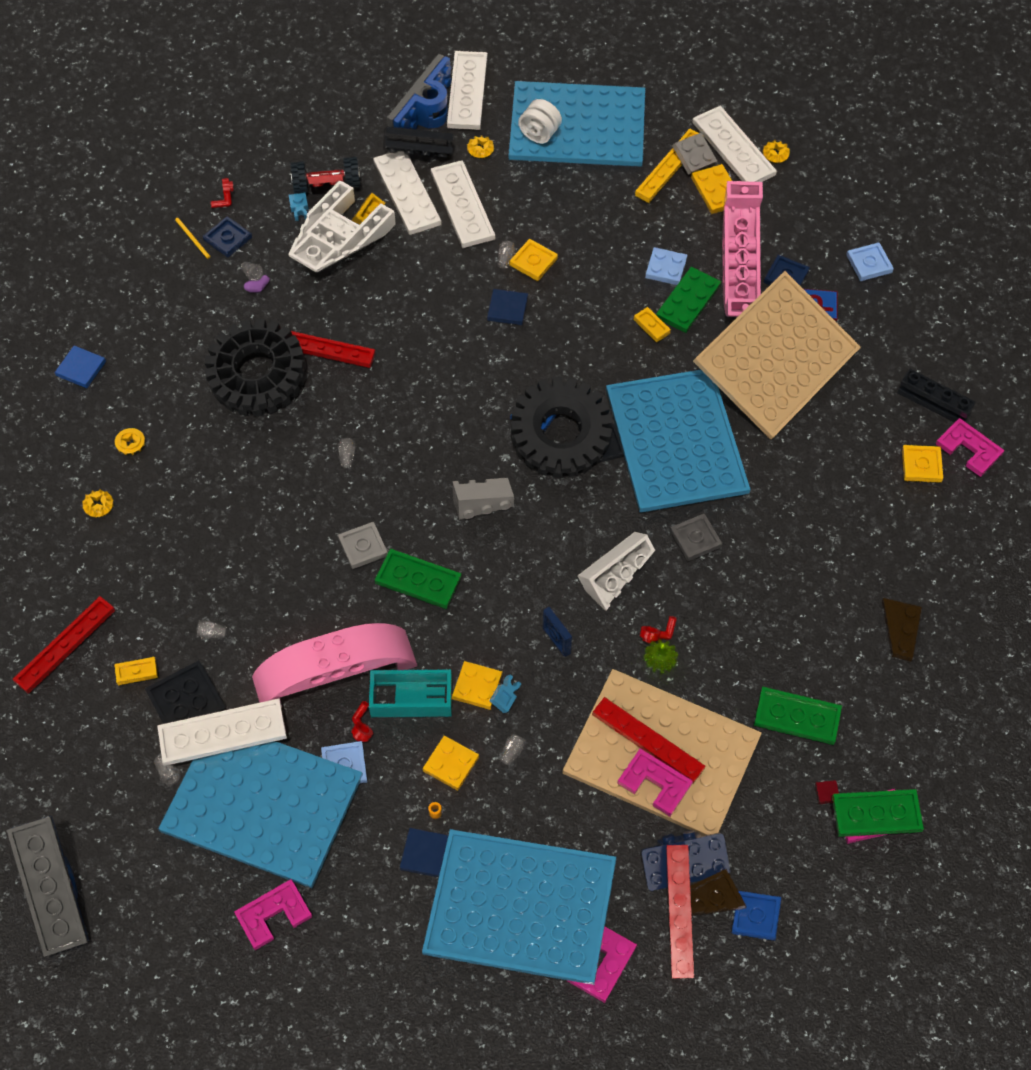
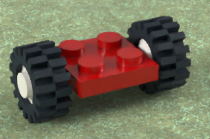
[290,157,360,194]

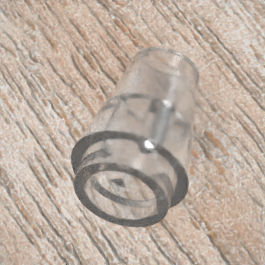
[497,241,516,268]
[241,262,263,281]
[337,438,356,468]
[196,619,227,639]
[499,734,526,766]
[154,755,181,786]

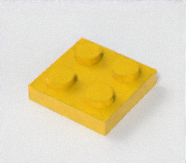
[509,239,558,281]
[902,445,943,482]
[452,661,502,710]
[423,736,479,791]

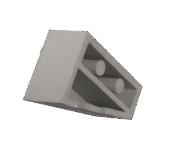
[453,478,514,520]

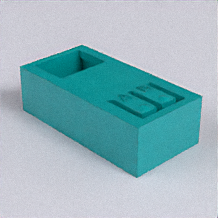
[369,670,452,717]

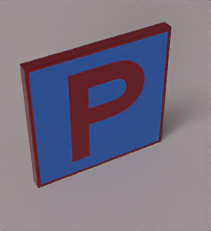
[804,289,838,321]

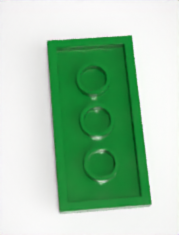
[656,267,722,333]
[375,548,462,609]
[754,687,842,745]
[832,789,924,837]

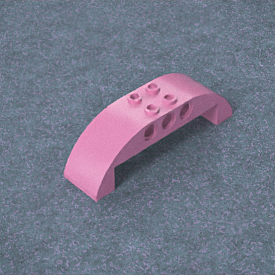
[722,181,763,317]
[252,623,417,708]

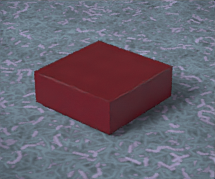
[815,780,839,804]

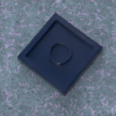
[203,216,252,258]
[764,255,810,286]
[487,289,528,325]
[542,607,572,657]
[400,828,449,878]

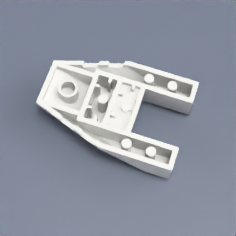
[289,180,396,272]

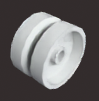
[519,99,562,144]

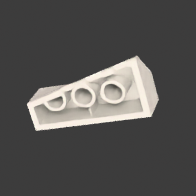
[578,532,655,610]

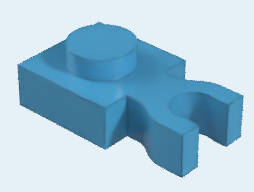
[289,192,308,221]
[489,674,521,713]

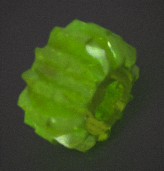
[644,639,678,674]

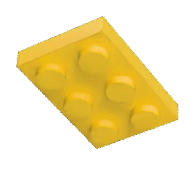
[691,164,732,214]

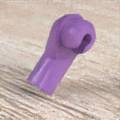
[244,275,270,292]

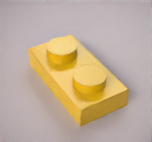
[634,307,671,343]
[115,657,158,685]

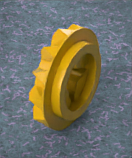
[467,135,494,158]
[763,140,790,163]
[115,428,145,455]
[82,489,113,517]

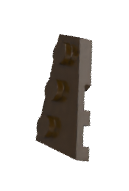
[882,598,922,661]
[690,869,746,916]

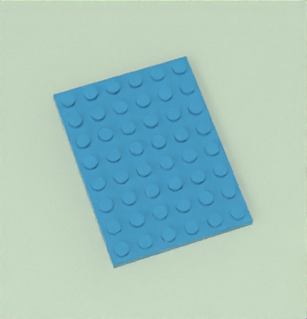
[509,81,645,167]
[606,370,750,512]
[158,741,363,888]
[422,829,617,985]

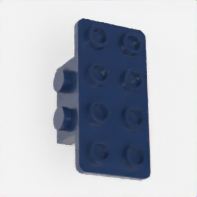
[641,830,730,891]

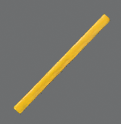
[175,217,210,259]

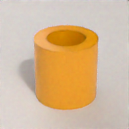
[428,802,442,819]

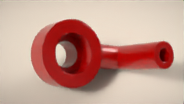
[211,178,234,208]
[640,616,677,643]
[351,701,373,742]

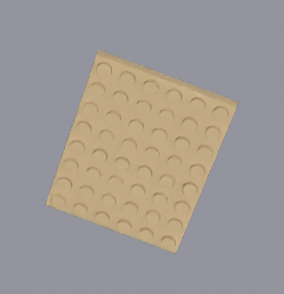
[693,271,860,440]
[562,669,762,836]

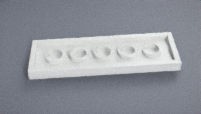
[447,51,487,130]
[692,106,777,182]
[373,151,441,235]
[431,160,495,248]
[157,699,287,766]

